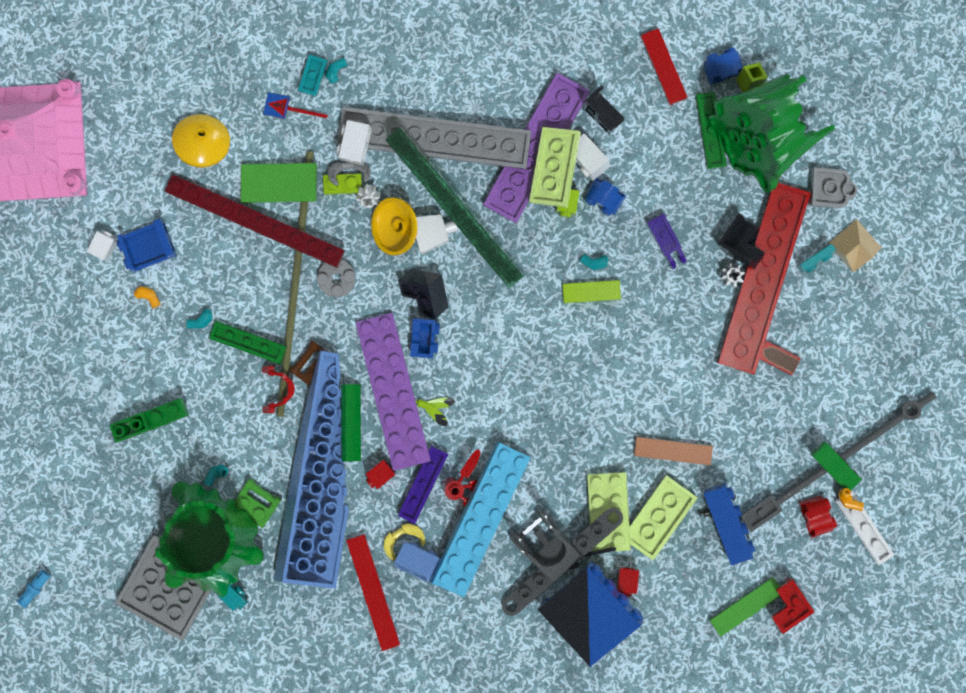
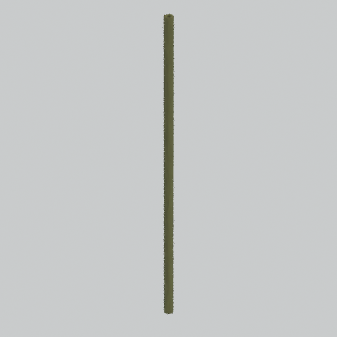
[276,151,314,417]

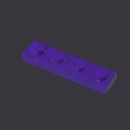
[398,446,449,524]

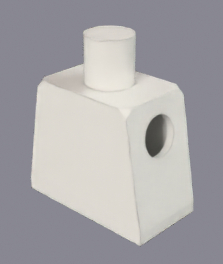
[416,215,458,255]

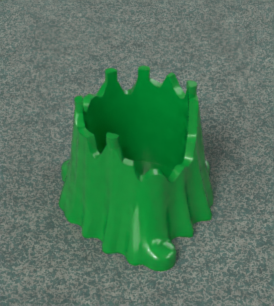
[709,74,835,193]
[155,482,264,597]

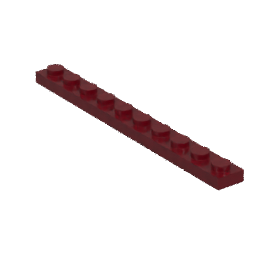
[164,174,345,268]

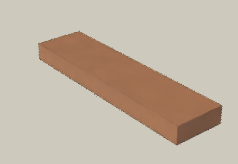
[634,437,713,465]

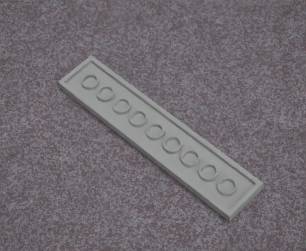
[337,107,532,170]

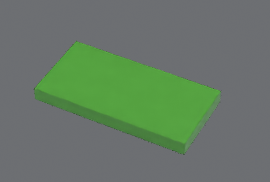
[241,163,317,203]

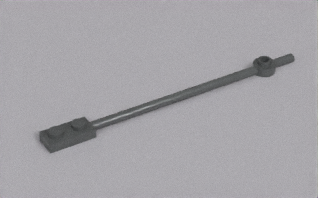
[739,391,937,532]

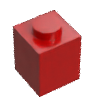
[365,459,396,489]
[616,567,639,597]

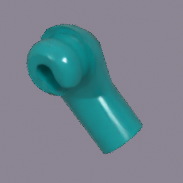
[326,57,348,84]
[579,253,609,271]
[187,309,213,329]
[203,464,229,487]

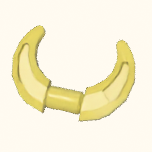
[384,523,425,561]

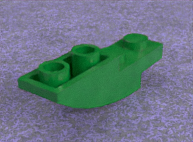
[109,398,189,443]

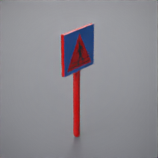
[263,92,328,119]

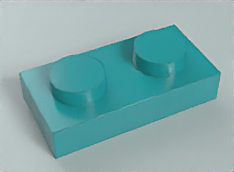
[298,55,328,97]
[797,244,836,273]

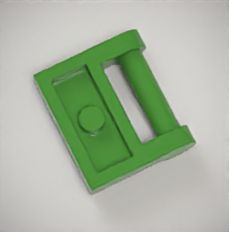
[234,478,282,528]

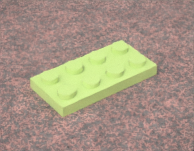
[529,127,581,208]
[587,473,631,552]
[630,475,698,560]

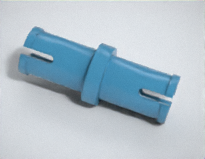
[16,569,51,608]

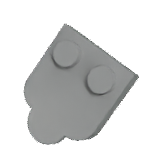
[810,167,857,209]

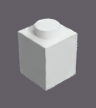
[87,231,117,262]

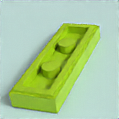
[562,280,621,303]

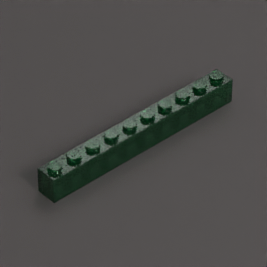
[385,127,525,288]

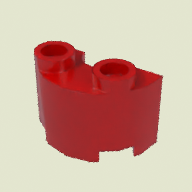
[798,495,837,538]

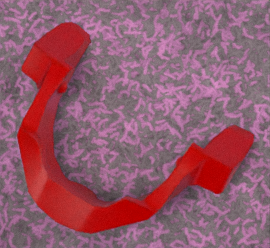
[262,366,295,413]

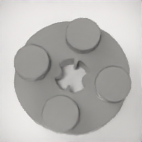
[317,260,356,297]

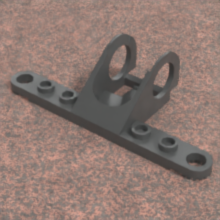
[502,505,624,616]

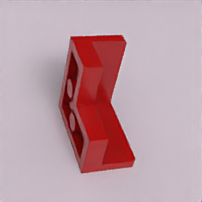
[771,577,815,634]

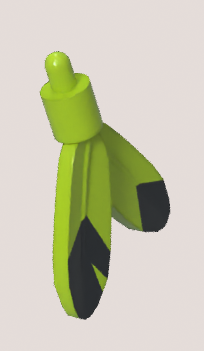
[416,397,455,426]

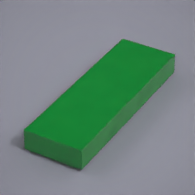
[810,441,862,491]

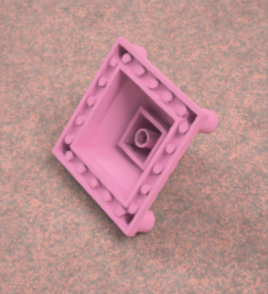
[0,79,87,202]

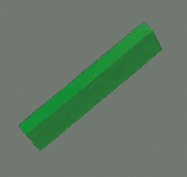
[695,92,727,170]
[209,321,287,365]
[341,384,361,462]

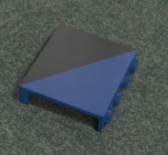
[537,561,644,667]

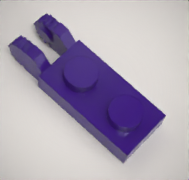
[647,214,687,270]

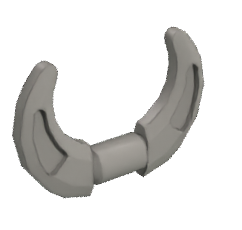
[328,161,370,186]

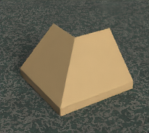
[828,219,882,272]

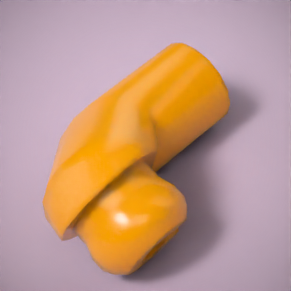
[134,286,161,309]
[839,488,864,511]

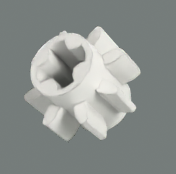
[356,184,381,208]
[720,264,745,288]

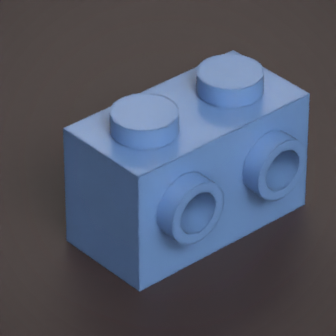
[394,542,439,583]

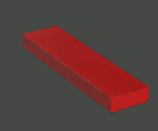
[640,28,688,106]

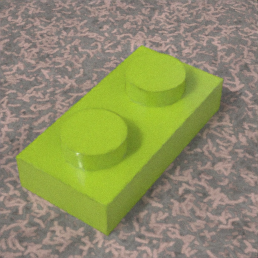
[323,174,362,195]

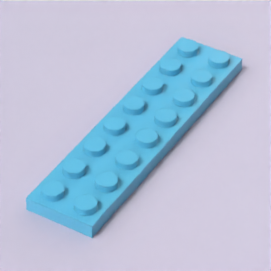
[430,441,531,597]

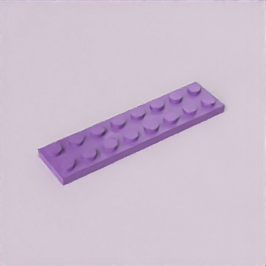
[483,73,590,224]
[355,313,431,471]

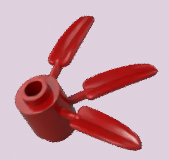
[442,449,481,507]

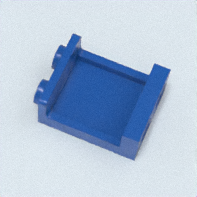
[116,219,177,273]

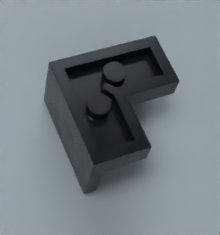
[583,85,625,135]
[718,213,765,269]
[398,269,449,319]

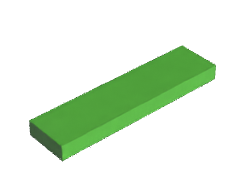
[709,577,780,637]

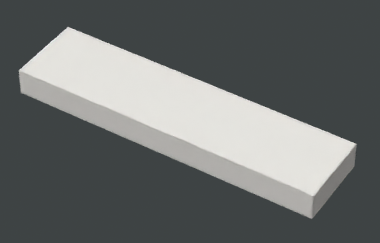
[835,490,894,566]

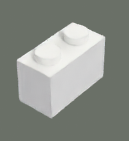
[337,120,372,166]
[575,133,610,181]

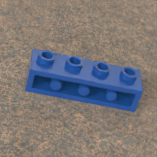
[704,482,756,566]

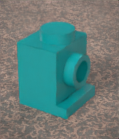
[217,583,248,611]

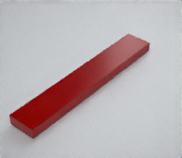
[346,534,401,651]

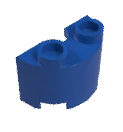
[703,48,743,85]
[583,178,626,216]
[410,319,440,358]

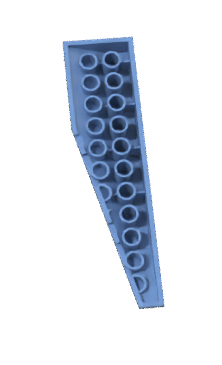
[274,351,348,589]

